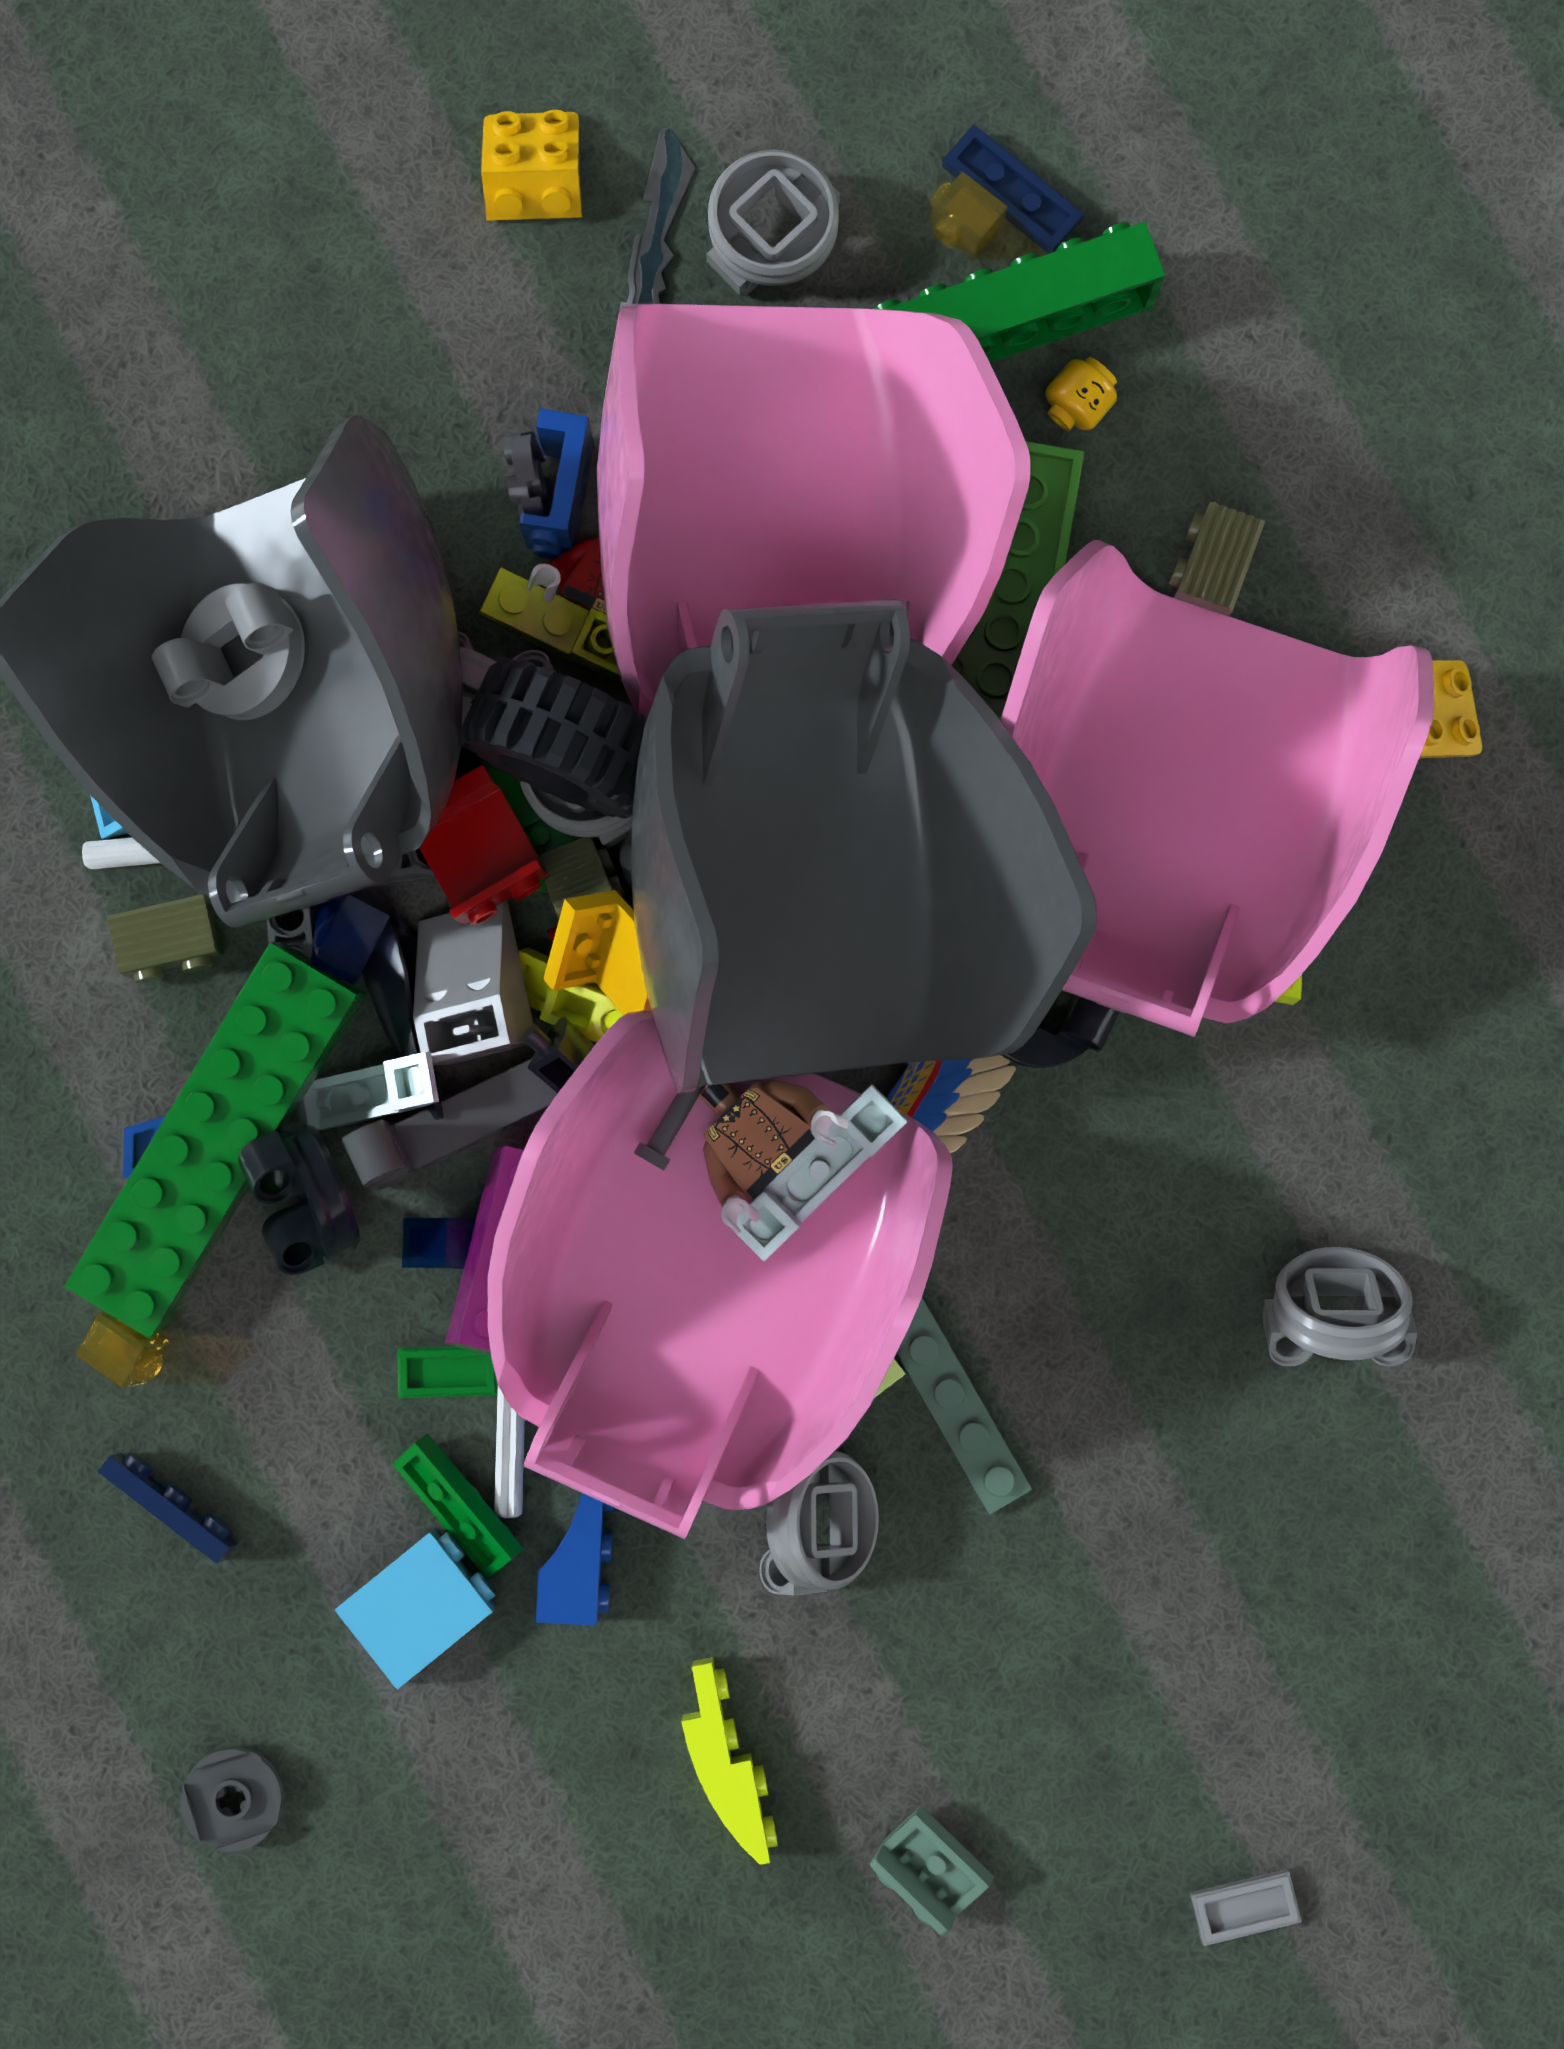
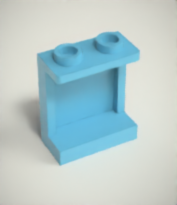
[335,1529,497,1690]

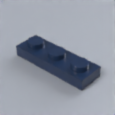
[942,124,1084,254]
[97,1452,238,1564]

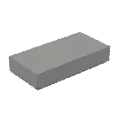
[1190,1869,1302,1946]

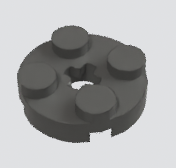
[502,431,553,517]
[180,1746,285,1853]

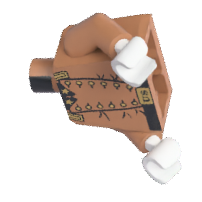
[699,1079,849,1233]

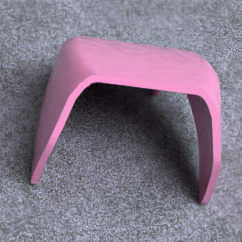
[597,304,1030,717]
[1000,540,1434,1037]
[488,1010,953,1539]

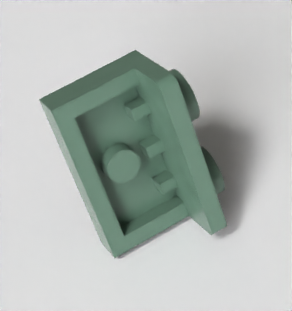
[870,1805,994,1936]

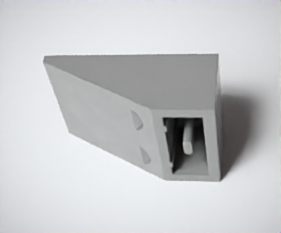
[413,900,534,1065]

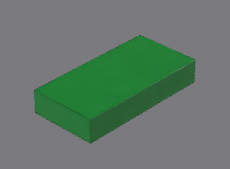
[397,1347,498,1398]

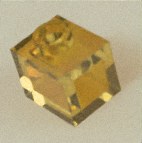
[929,171,1007,259]
[76,1312,170,1388]

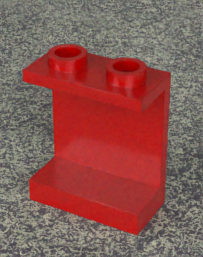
[420,765,549,926]

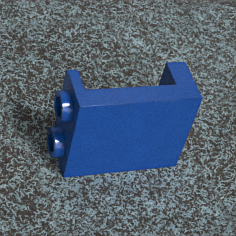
[519,408,594,560]

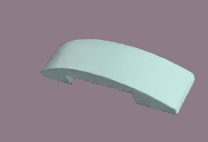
[284,1052,439,1133]
[734,1084,908,1261]

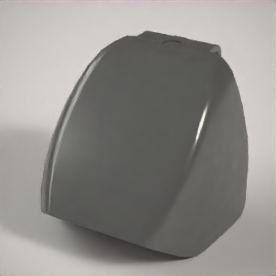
[0,415,463,928]
[631,599,1097,1093]

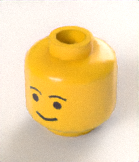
[1045,357,1117,431]

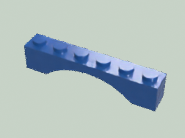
[536,1493,614,1626]

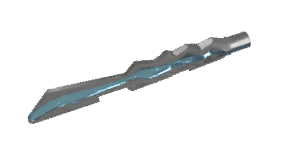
[620,128,695,309]

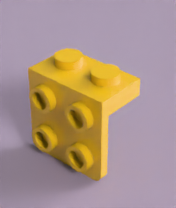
[481,110,582,221]
[1419,660,1482,759]
[543,890,651,1015]

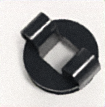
[1001,994,1120,1068]
[238,1124,360,1275]

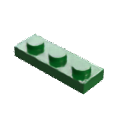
[392,1433,524,1579]

